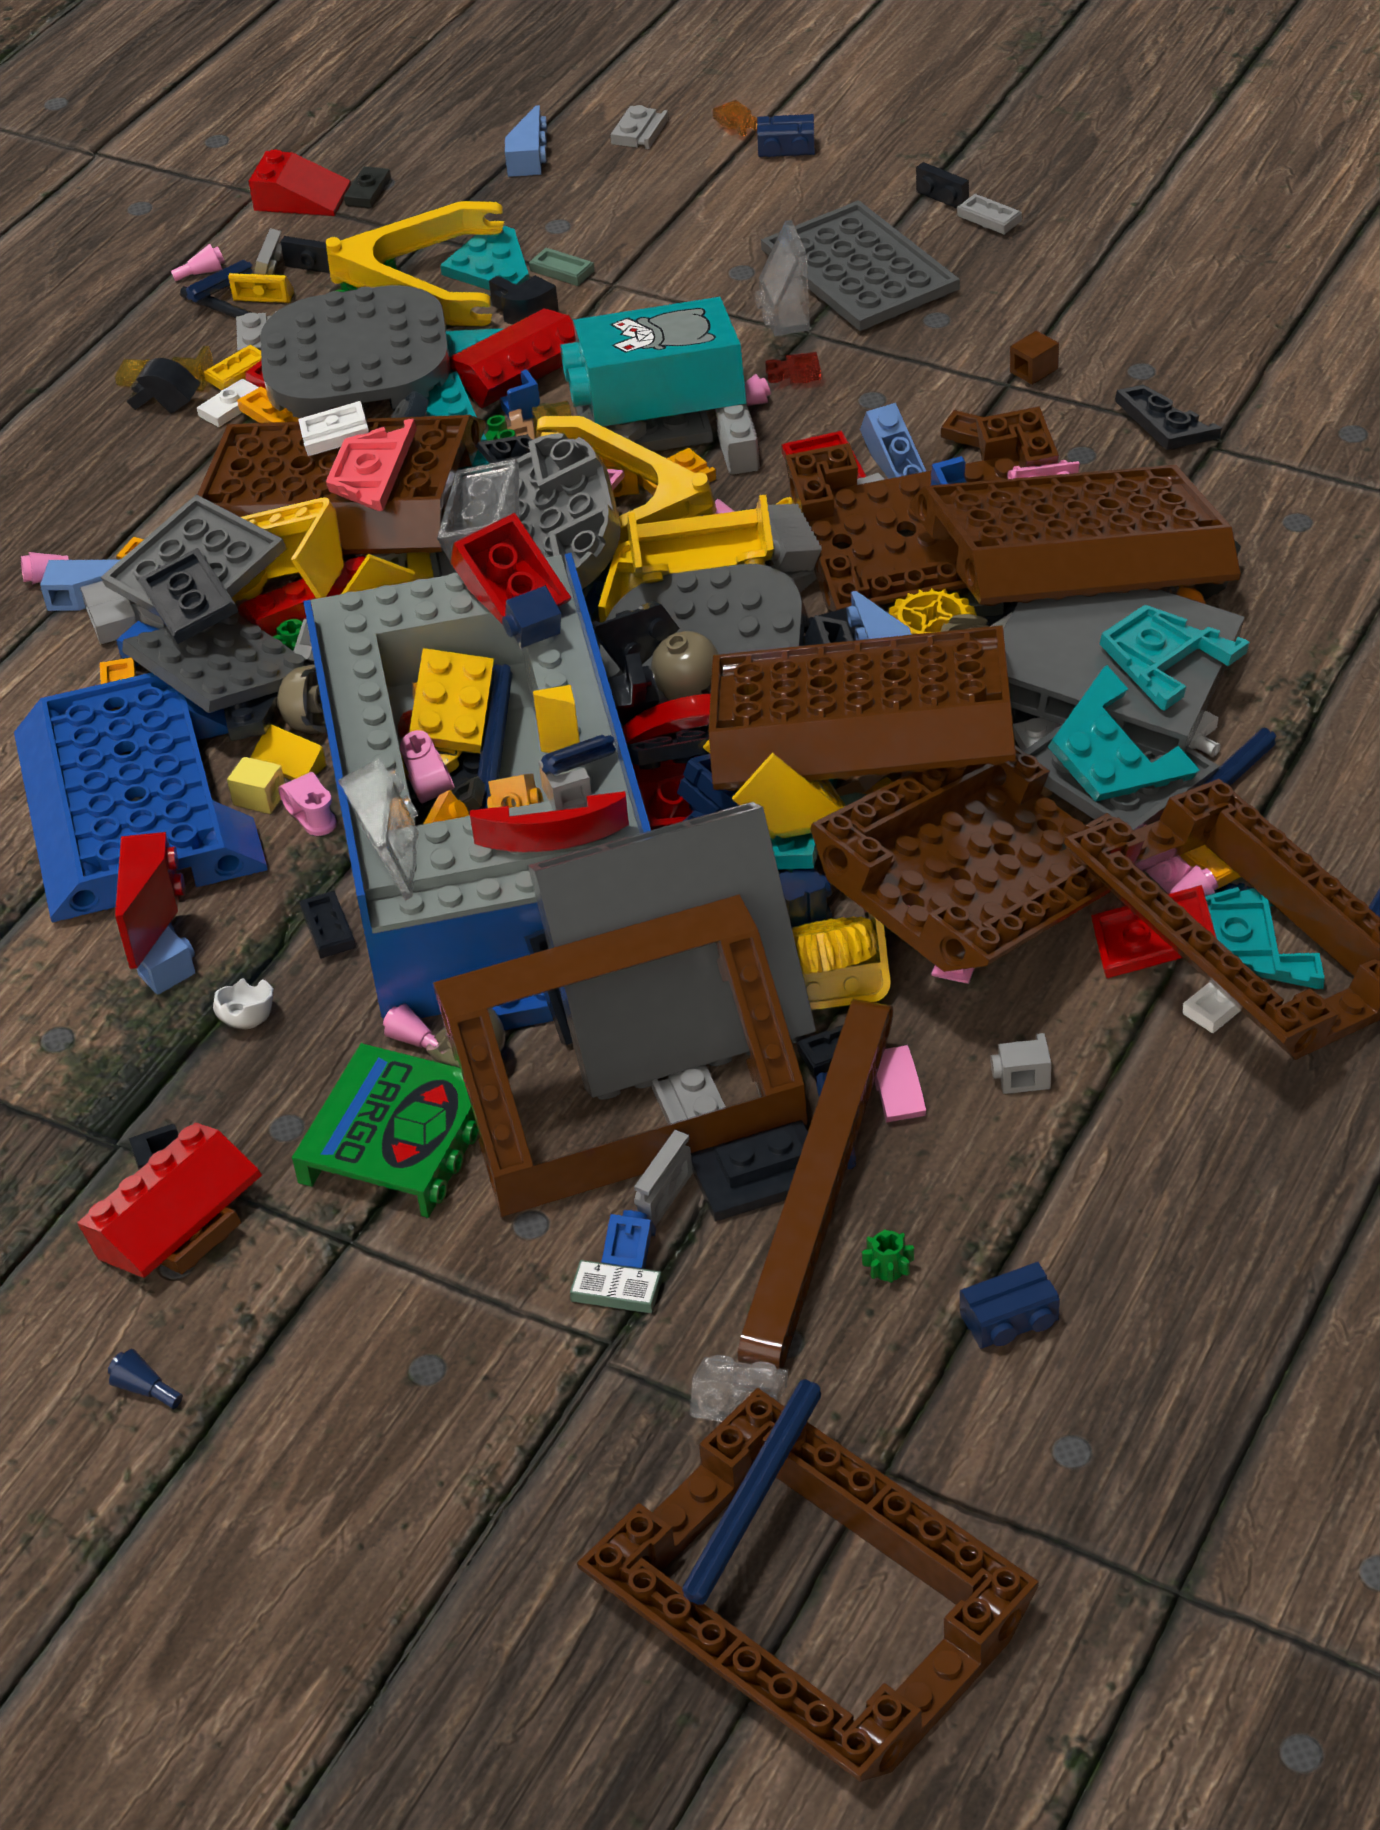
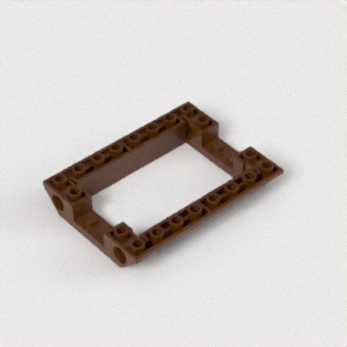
[1064,779,1380,1060]
[432,894,808,1217]
[577,1387,1039,1782]

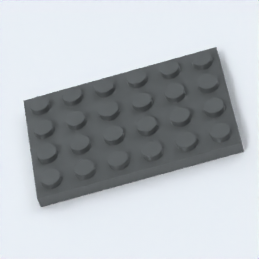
[761,200,960,331]

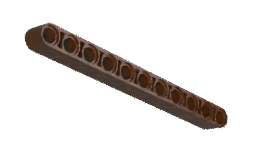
[738,999,893,1371]

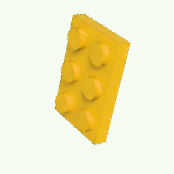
[409,648,494,754]

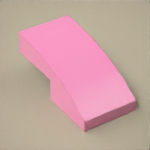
[875,1045,926,1123]

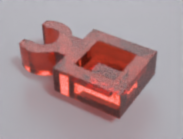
[765,352,821,383]

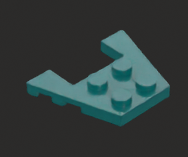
[1099,605,1250,711]
[1048,665,1200,802]
[1205,887,1325,989]

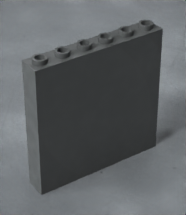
[1003,589,1245,756]
[528,802,816,1100]

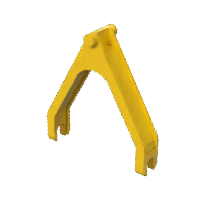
[326,201,504,326]
[536,416,717,545]

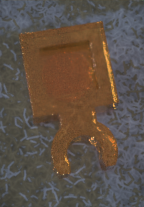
[713,100,757,136]

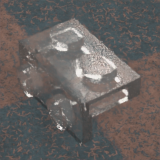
[690,1355,788,1422]

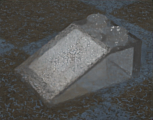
[755,220,810,337]
[437,459,520,562]
[338,758,419,901]

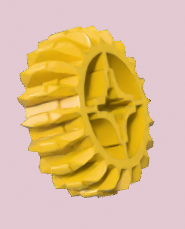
[889,588,977,635]
[792,916,877,975]

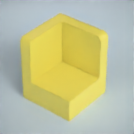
[227,757,285,814]

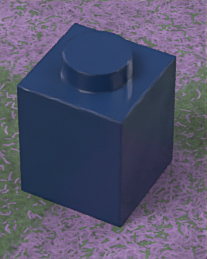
[502,585,562,648]

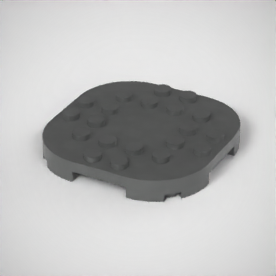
[261,285,451,418]
[429,433,621,589]
[600,564,809,740]

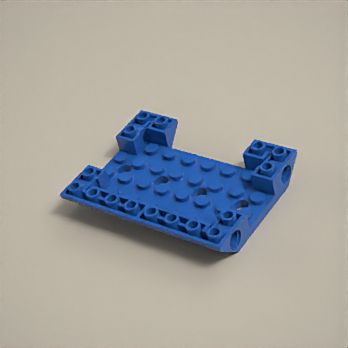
[14,672,268,923]

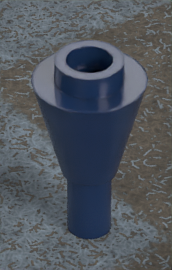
[108,1349,183,1409]

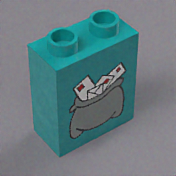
[560,297,747,426]

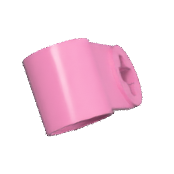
[400,730,455,804]
[278,772,337,836]

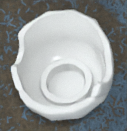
[213,978,274,1029]

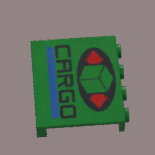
[292,1043,479,1218]

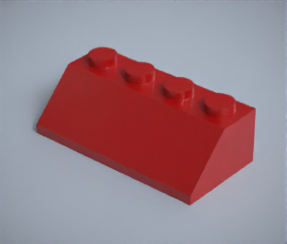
[449,308,576,409]
[237,555,366,637]
[77,1122,262,1278]

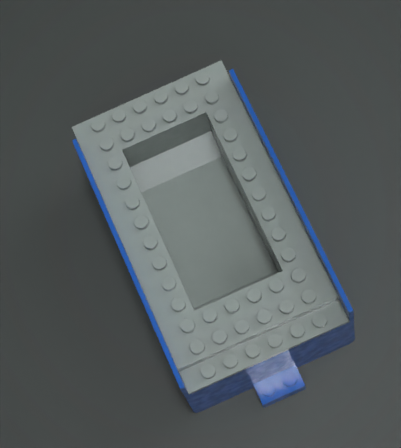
[303,553,651,1030]

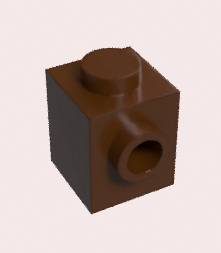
[1010,330,1059,385]

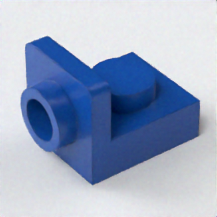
[602,1210,656,1269]

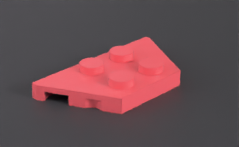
[326,419,417,511]

